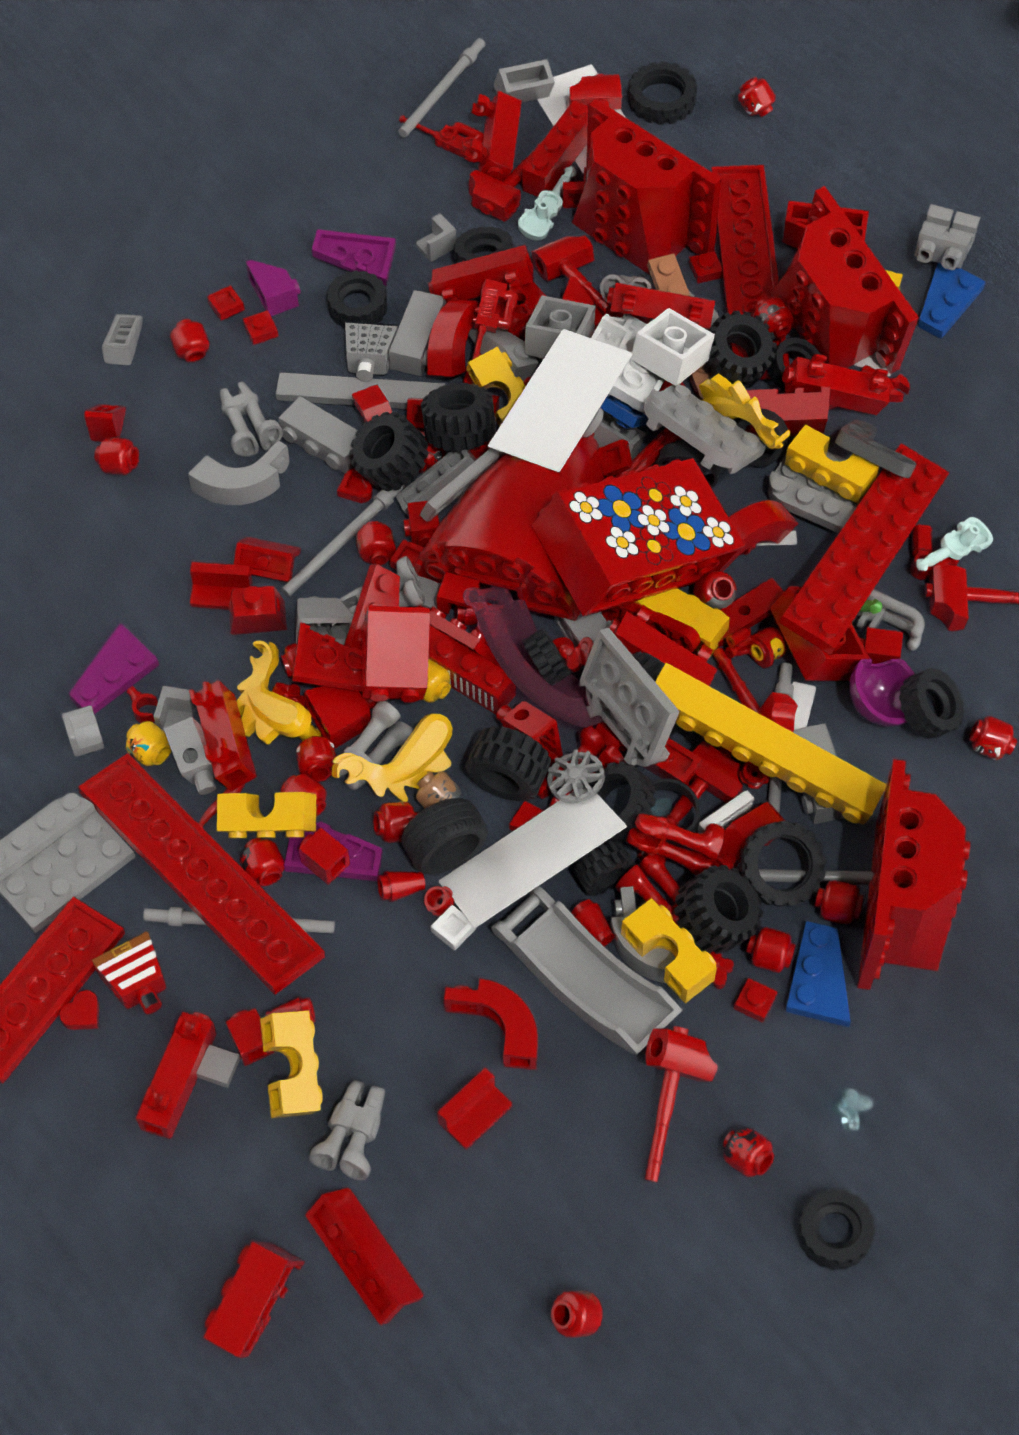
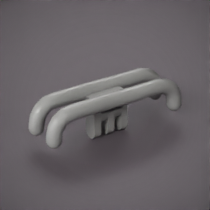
[852,589,925,651]

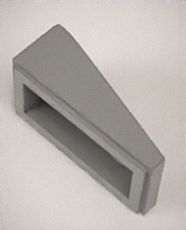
[102,314,143,365]

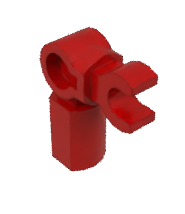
[910,524,959,580]

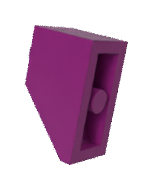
[246,260,301,316]

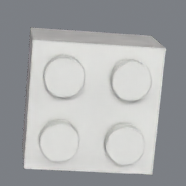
[631,308,715,386]

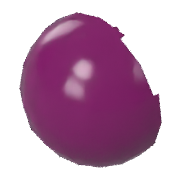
[850,659,915,727]

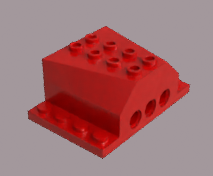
[572,98,722,276]
[770,186,919,374]
[857,759,971,990]

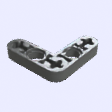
[835,419,917,478]

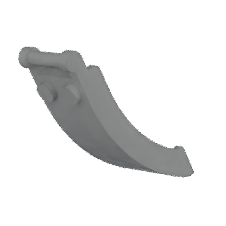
[491,886,682,1055]

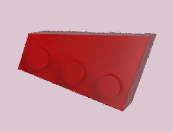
[782,201,869,248]
[740,387,830,437]
[203,1241,305,1358]

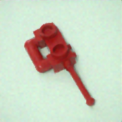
[399,115,484,163]
[472,279,518,360]

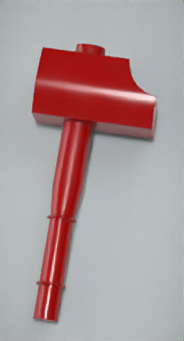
[569,74,622,109]
[469,138,545,222]
[531,235,613,315]
[925,565,1019,631]
[713,648,798,732]
[637,741,743,861]
[645,1026,718,1183]

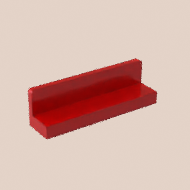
[305,1188,424,1326]

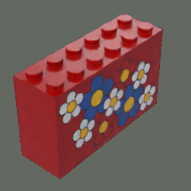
[531,458,745,617]

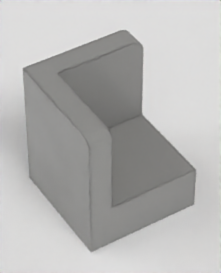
[416,214,456,262]
[154,686,196,730]
[62,706,105,757]

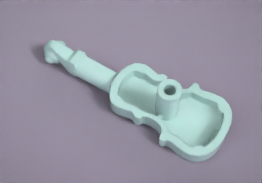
[518,166,577,240]
[916,517,993,571]

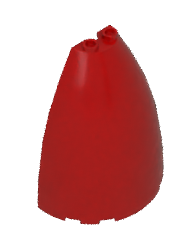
[414,433,605,621]

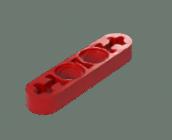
[602,602,701,652]

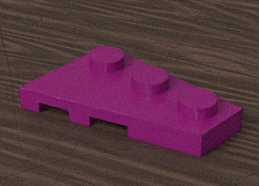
[312,229,396,286]
[69,623,159,714]
[284,821,383,882]

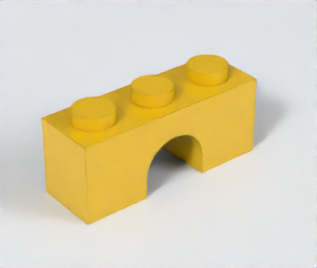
[466,346,525,427]
[785,425,879,504]
[217,792,316,839]
[621,898,717,1003]
[260,1011,323,1118]

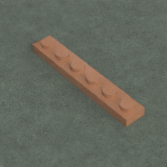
[647,253,712,400]

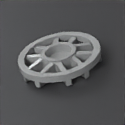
[547,750,605,803]

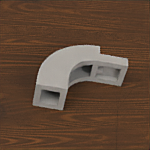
[188,440,290,505]
[611,886,675,983]

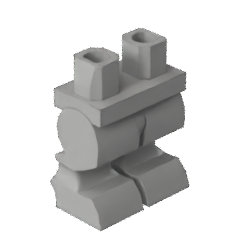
[914,204,981,270]

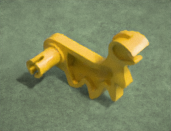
[699,373,790,449]
[237,640,321,745]
[332,713,453,802]

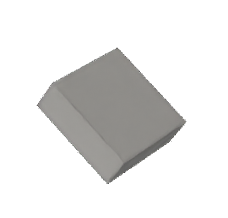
[196,1044,241,1088]

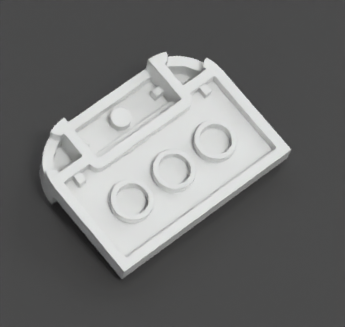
[591,313,665,415]

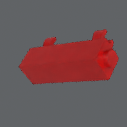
[464,91,522,182]
[428,245,534,303]
[606,282,715,329]
[782,354,890,415]
[607,605,718,686]
[189,680,257,791]
[136,1012,217,1140]

